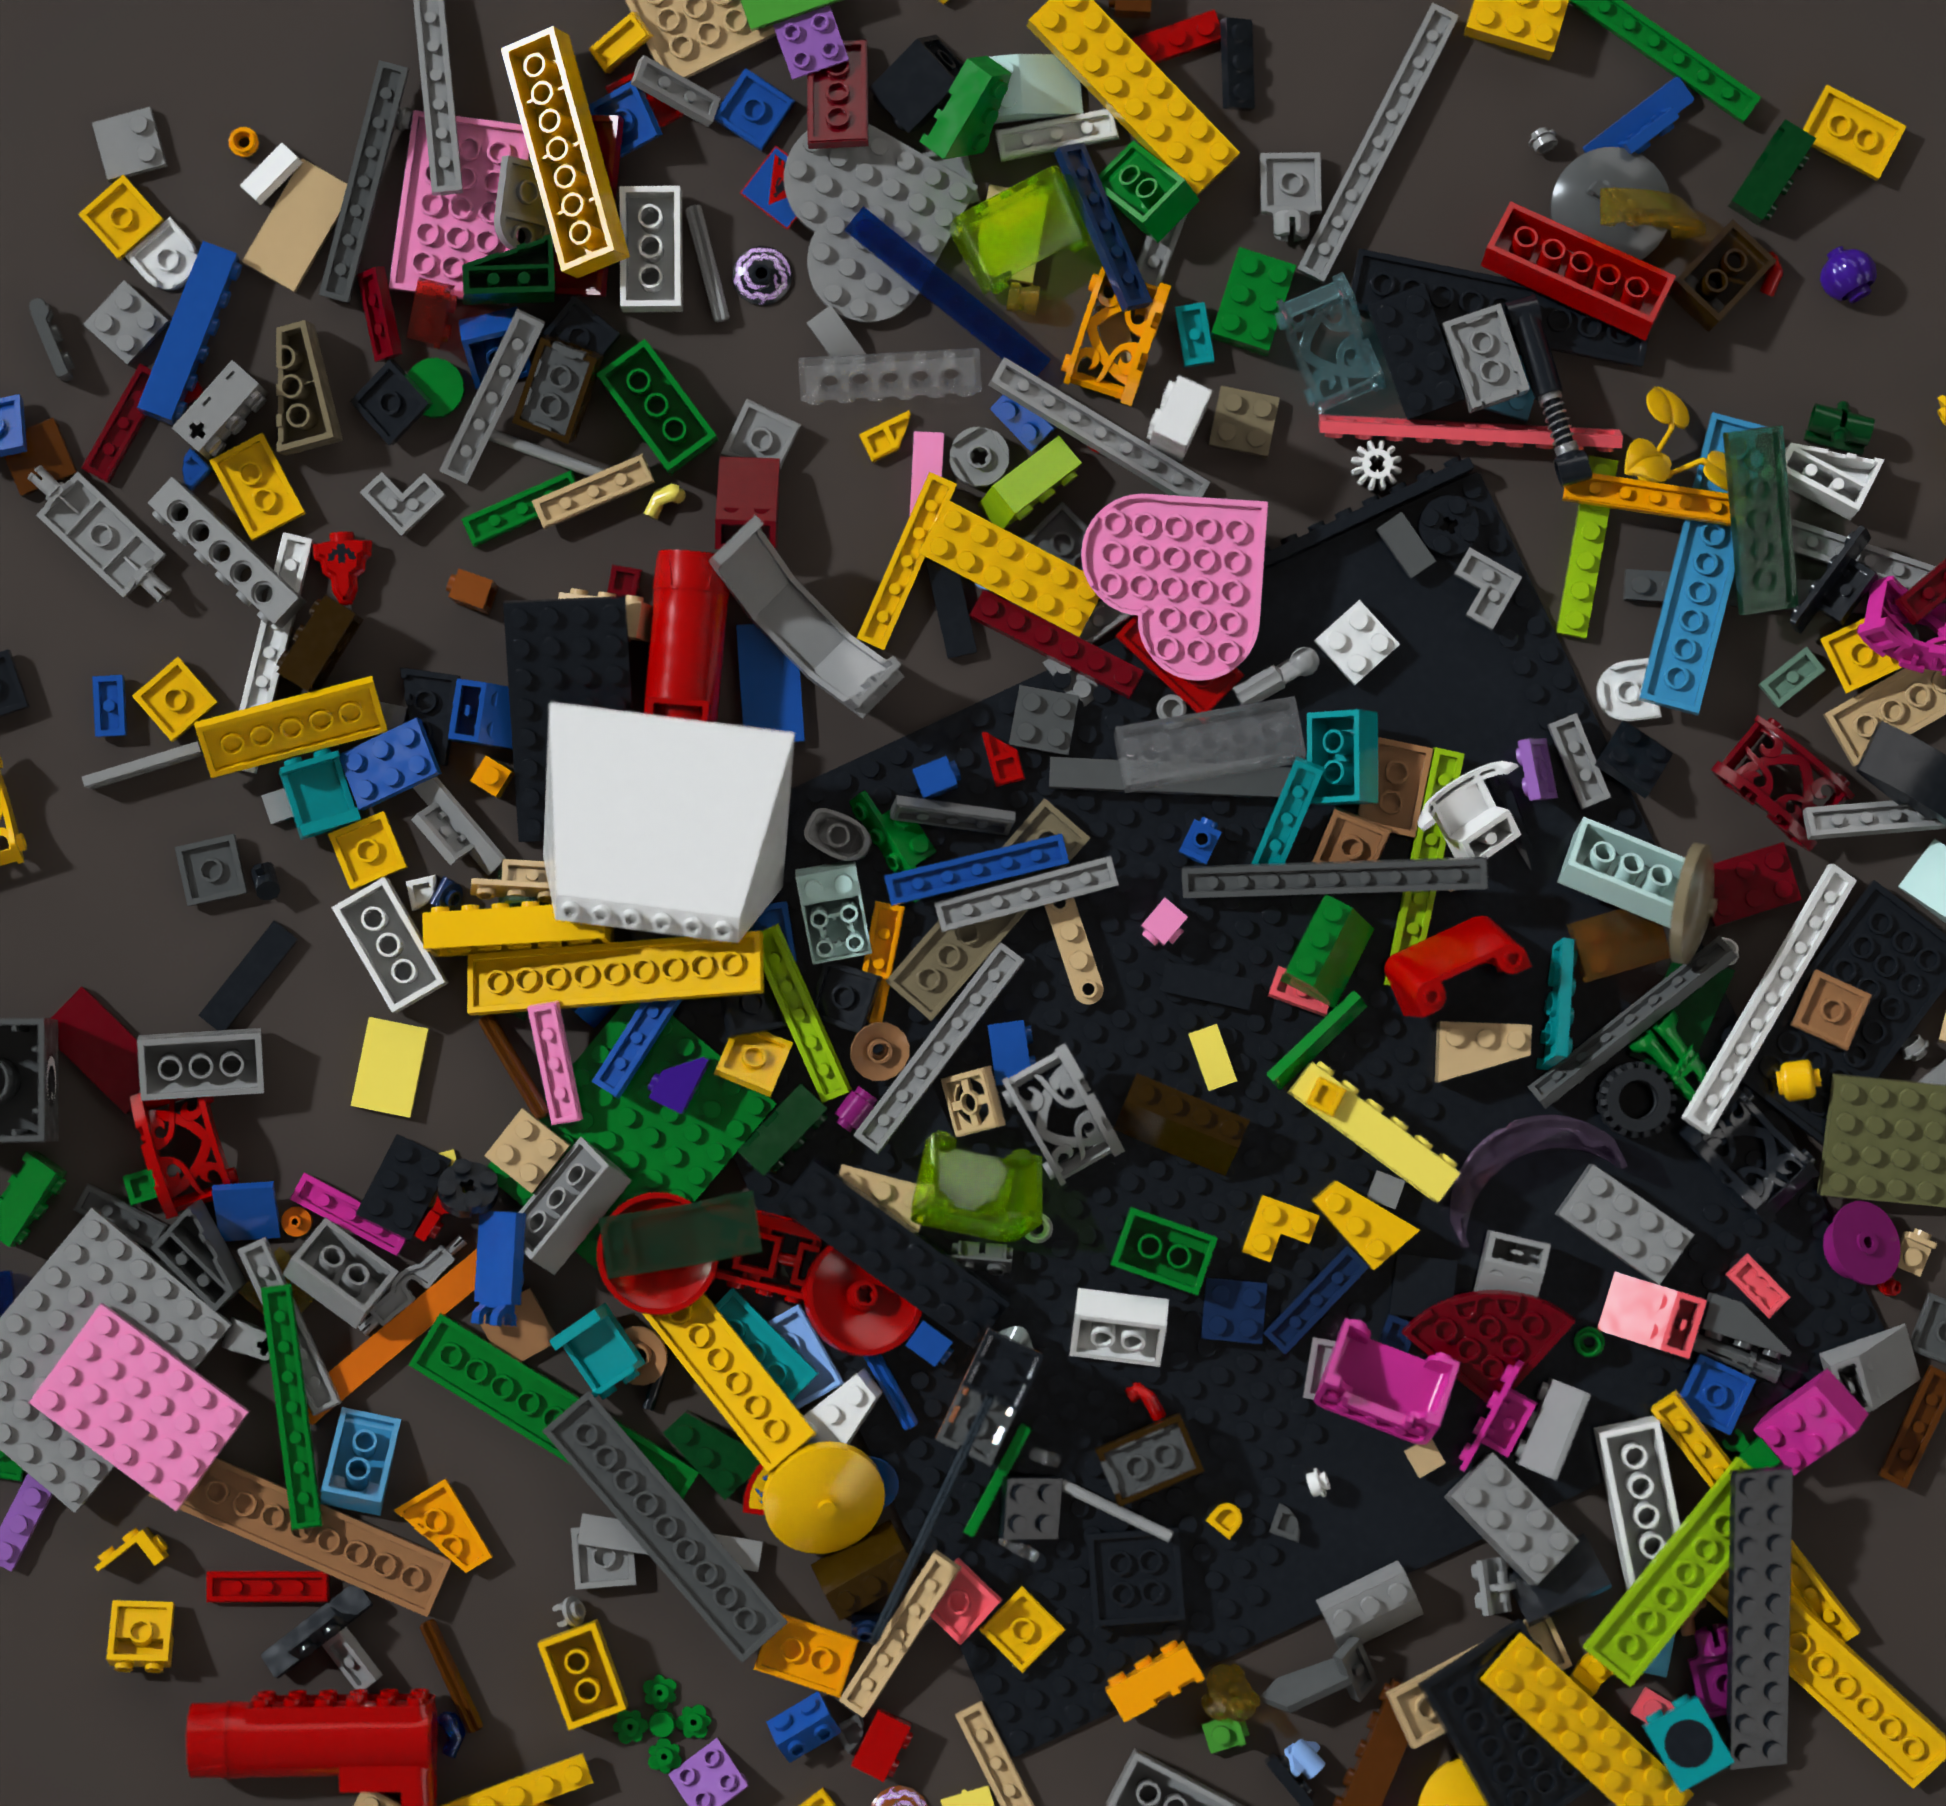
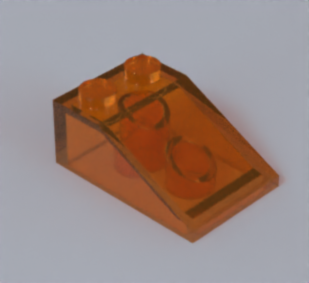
[1567,909,1671,983]

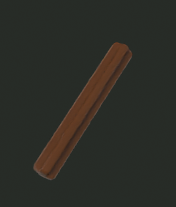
[479,1014,549,1120]
[420,1619,483,1734]

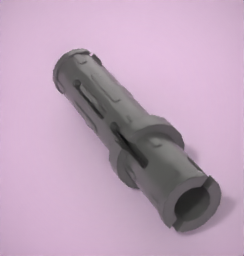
[1692,1332,1782,1384]

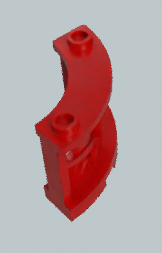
[130,1093,239,1219]

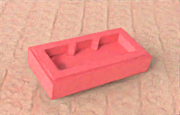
[1725,1253,1791,1318]

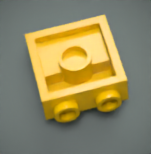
[106,1600,175,1673]

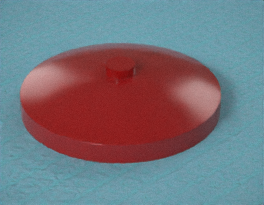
[597,1192,720,1315]
[804,1245,922,1356]

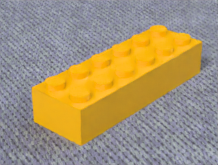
[422,901,615,957]

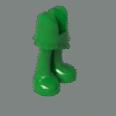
[1628,1010,1708,1102]

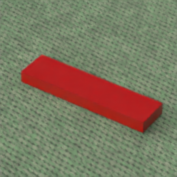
[206,1570,330,1602]

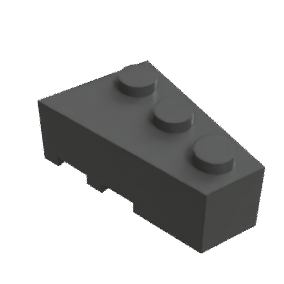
[151,1198,247,1312]

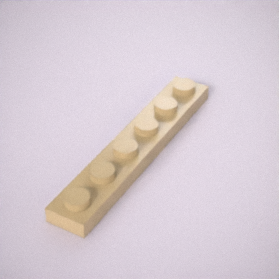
[839,1550,962,1718]

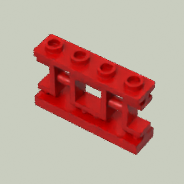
[704,1198,823,1304]

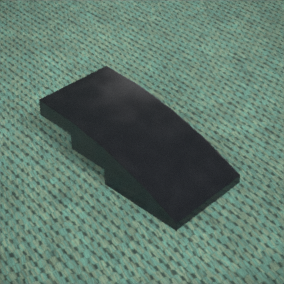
[1855,721,1946,826]

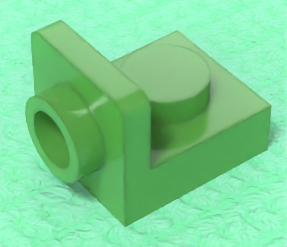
[1201,1712,1250,1754]

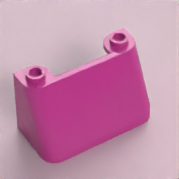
[1314,1318,1460,1445]

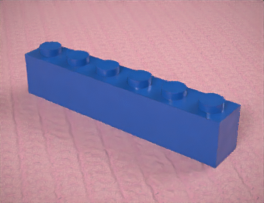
[137,241,242,425]

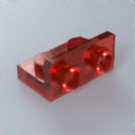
[407,278,458,349]

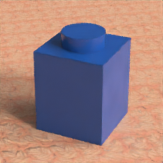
[905,1319,954,1367]

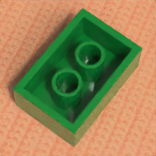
[1211,247,1297,356]
[1110,1207,1218,1295]

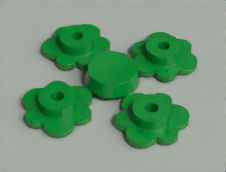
[613,1674,711,1774]

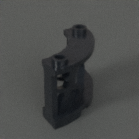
[1677,1087,1820,1226]

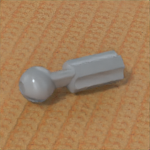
[1232,647,1319,710]

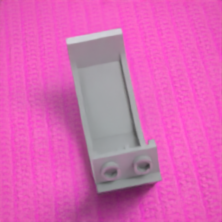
[708,515,905,719]

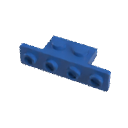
[1583,77,1694,154]

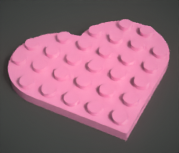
[1081,494,1268,680]

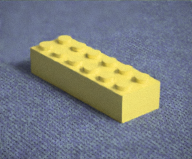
[1287,1061,1460,1203]

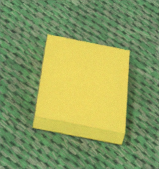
[351,1017,429,1118]

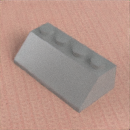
[137,1028,264,1101]
[518,1137,632,1275]

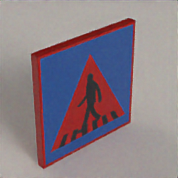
[739,146,797,230]

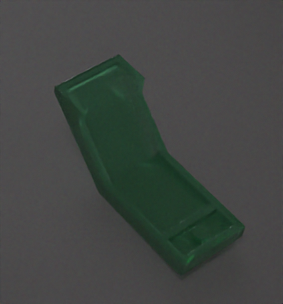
[598,1190,762,1279]

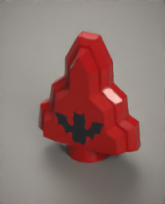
[312,531,373,606]

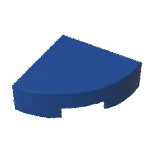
[182,448,213,491]

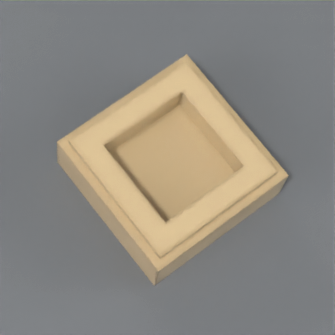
[1404,1439,1446,1478]

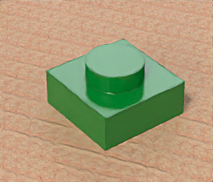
[122,1169,158,1205]

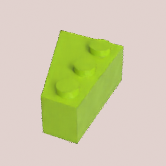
[978,436,1082,529]

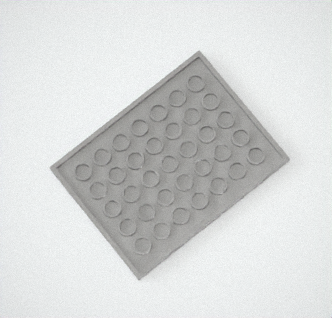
[0,1207,233,1513]

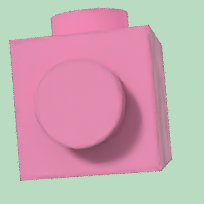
[1141,898,1188,946]

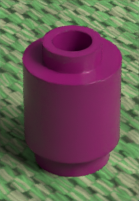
[835,1086,878,1132]

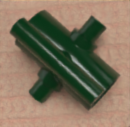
[1803,401,1875,456]

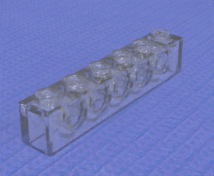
[798,348,982,405]

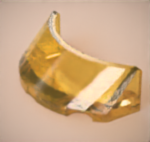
[1600,188,1706,240]

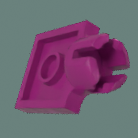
[1687,1623,1728,1718]

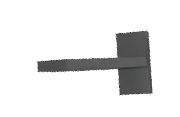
[1260,1635,1378,1713]

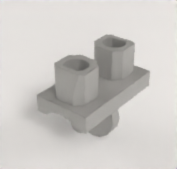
[1471,1556,1517,1616]

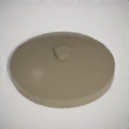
[1669,842,1717,965]

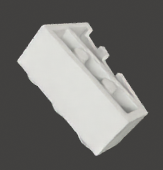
[802,1368,883,1447]

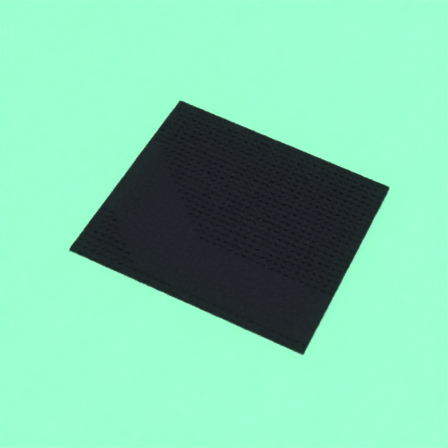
[628,472,1885,1757]

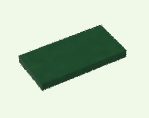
[1628,953,1735,1080]

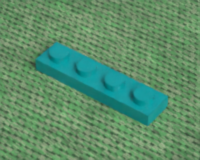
[1251,756,1324,864]

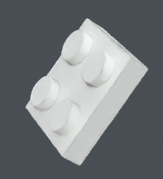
[1314,600,1400,686]

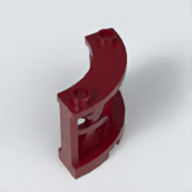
[1711,715,1855,852]

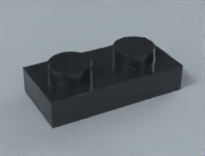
[1264,1753,1315,1806]

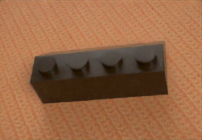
[1113,1073,1250,1176]

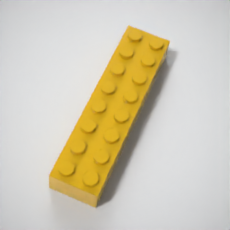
[1027,0,1240,196]
[501,26,630,278]

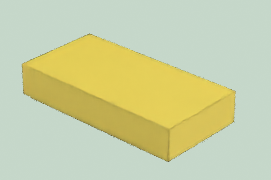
[1188,1024,1237,1091]

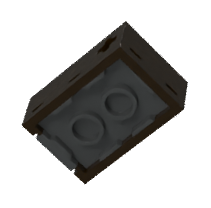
[512,334,605,444]
[1095,1412,1204,1507]

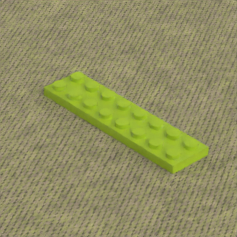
[1582,1457,1753,1687]

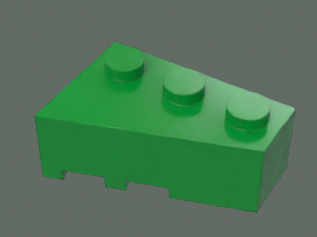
[0,1151,68,1247]

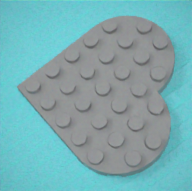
[783,124,978,323]

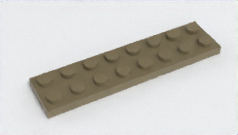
[885,798,1090,1021]

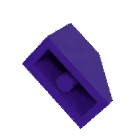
[647,1057,712,1114]

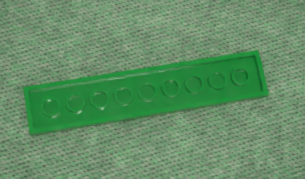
[409,1313,699,1499]

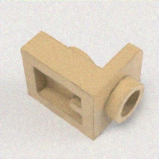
[1897,1228,1937,1277]

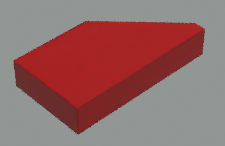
[981,732,1025,787]

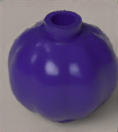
[1820,246,1877,304]

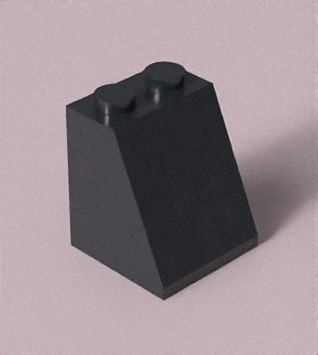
[868,34,963,133]

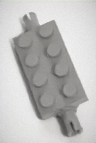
[27,465,172,603]

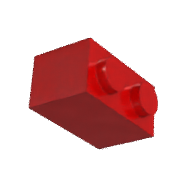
[851,1707,914,1782]

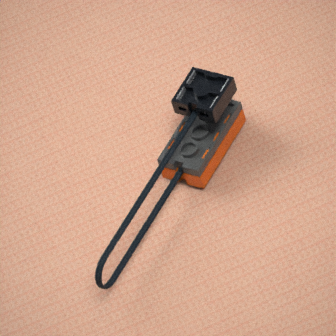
[869,1326,1044,1645]

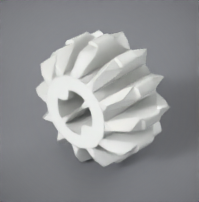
[1351,440,1402,491]

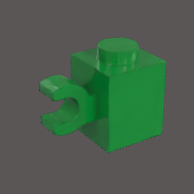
[1721,1428,1781,1468]

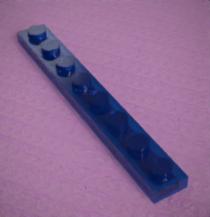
[844,206,1051,377]

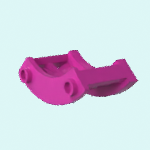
[1857,576,1946,676]

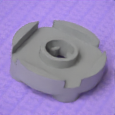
[950,427,1009,488]

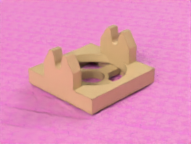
[941,1066,1006,1138]

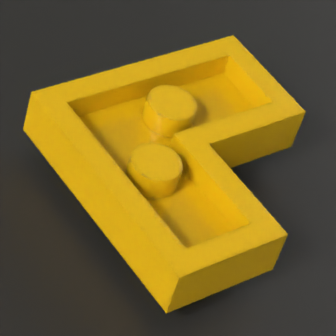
[1241,1195,1320,1262]

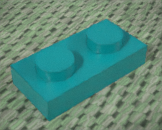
[1175,302,1215,368]

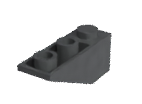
[1699,1292,1791,1360]

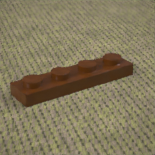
[1877,1365,1946,1489]

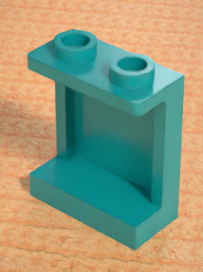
[279,748,361,840]
[549,1302,646,1400]

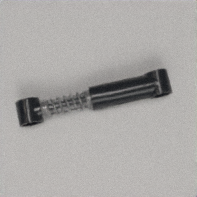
[1504,294,1592,487]

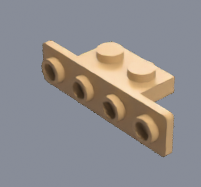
[470,859,552,903]

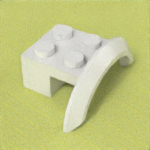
[1417,761,1521,858]

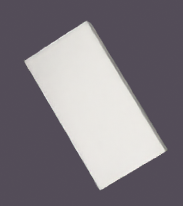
[240,143,303,205]

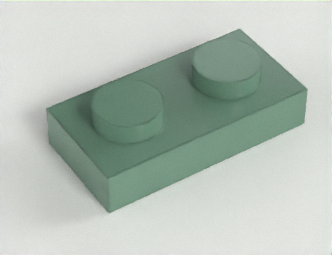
[1758,646,1826,708]

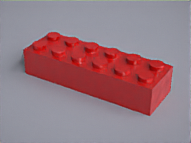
[1481,201,1676,341]

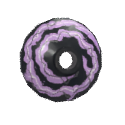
[732,246,792,306]

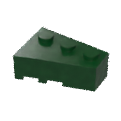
[1728,119,1816,225]
[663,1410,760,1500]

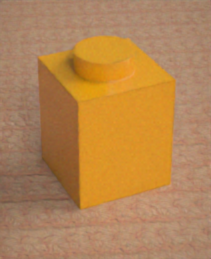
[470,756,514,799]

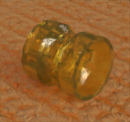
[1006,281,1041,316]

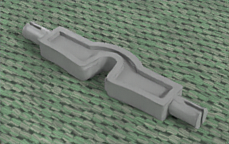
[358,1234,468,1336]

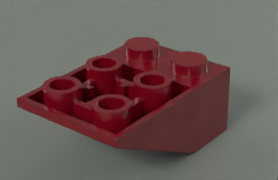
[715,456,780,550]

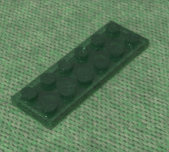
[1723,425,1799,615]

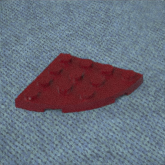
[1402,1290,1575,1404]

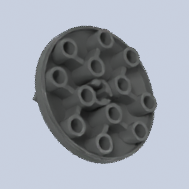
[1550,147,1672,260]

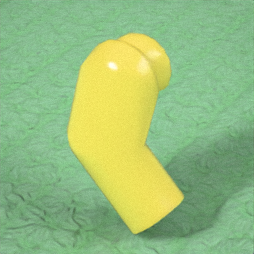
[643,484,686,520]

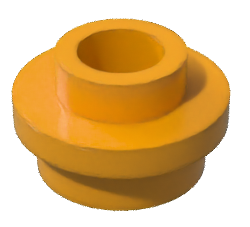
[229,127,259,157]

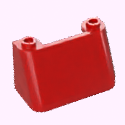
[1384,916,1532,1017]

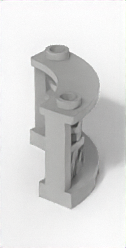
[1001,1043,1125,1186]

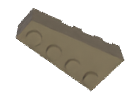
[276,320,343,456]

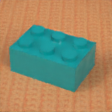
[1307,709,1379,806]

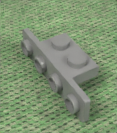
[412,776,506,875]

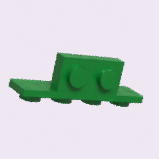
[849,790,937,902]

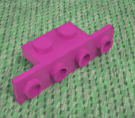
[1459,1360,1537,1472]

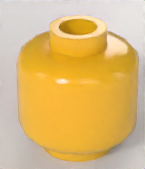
[1776,1059,1822,1102]

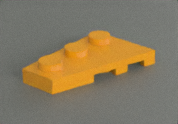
[393,1478,493,1573]

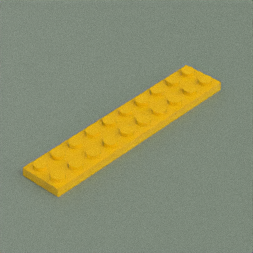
[467,931,764,1016]
[1705,1567,1946,1789]

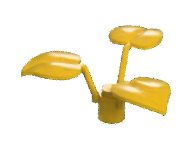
[1625,386,1745,496]

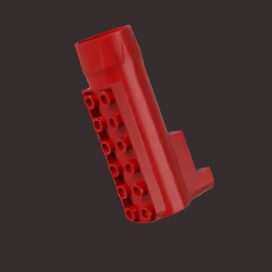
[644,550,730,723]
[186,1688,438,1806]

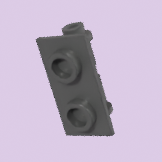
[951,1240,1013,1276]

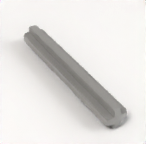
[686,205,730,322]

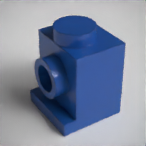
[1178,817,1222,866]

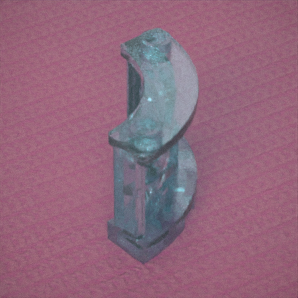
[1274,272,1386,415]

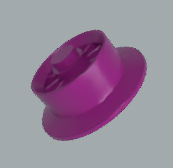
[1823,1201,1901,1285]

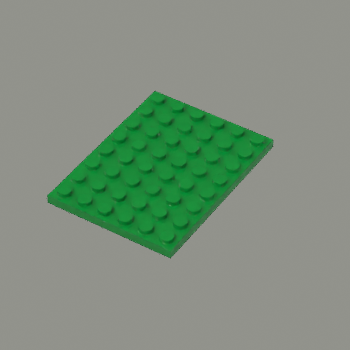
[487,1003,778,1271]

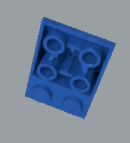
[448,678,513,750]

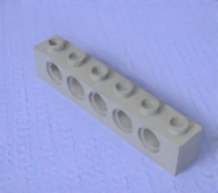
[148,477,307,628]

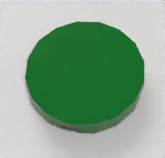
[407,358,465,419]

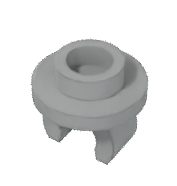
[552,1596,586,1627]

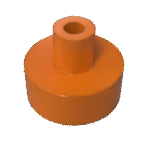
[281,1206,313,1237]

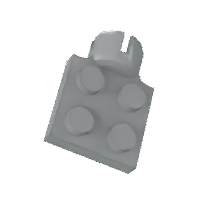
[1259,152,1322,241]

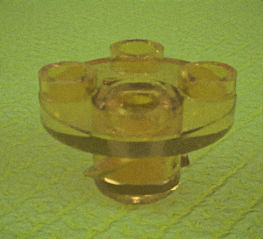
[1201,1664,1260,1722]

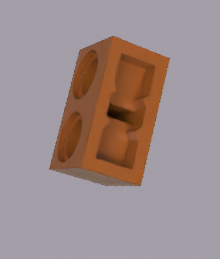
[446,568,499,615]

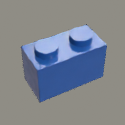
[912,756,961,800]
[988,1020,1036,1086]

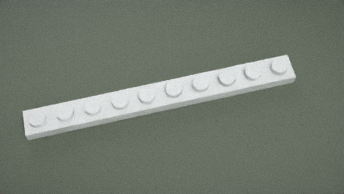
[1681,863,1857,1135]

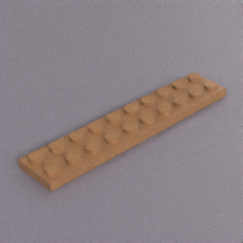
[149,1458,452,1617]

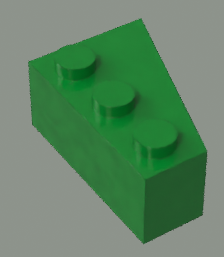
[919,56,1012,159]

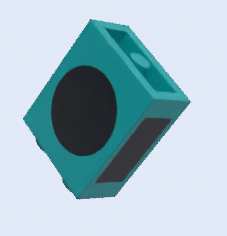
[1641,1694,1734,1792]

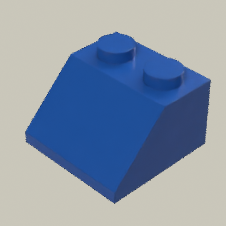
[458,307,532,389]

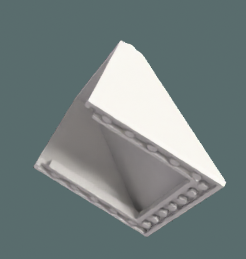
[543,702,795,943]

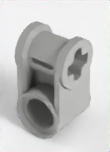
[221,1317,270,1360]

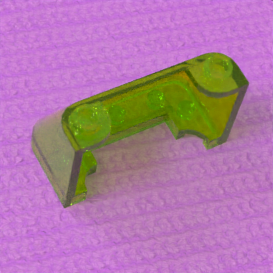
[949,165,1090,295]
[911,1131,1042,1242]

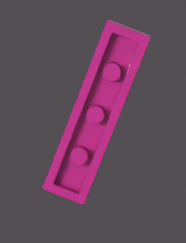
[290,1172,406,1256]

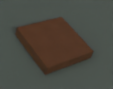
[4,417,77,497]

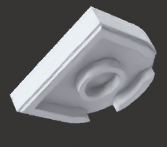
[125,217,198,290]
[1596,658,1662,722]

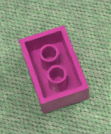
[1753,1368,1869,1475]

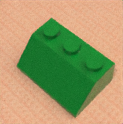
[1280,894,1374,1008]

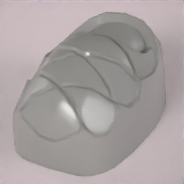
[804,808,872,861]

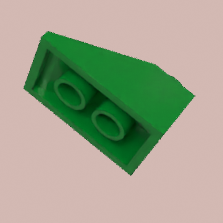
[1098,140,1200,243]

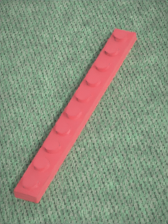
[1318,414,1623,452]

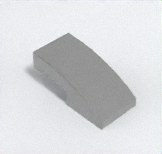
[807,305,867,374]

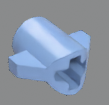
[1284,1739,1326,1780]

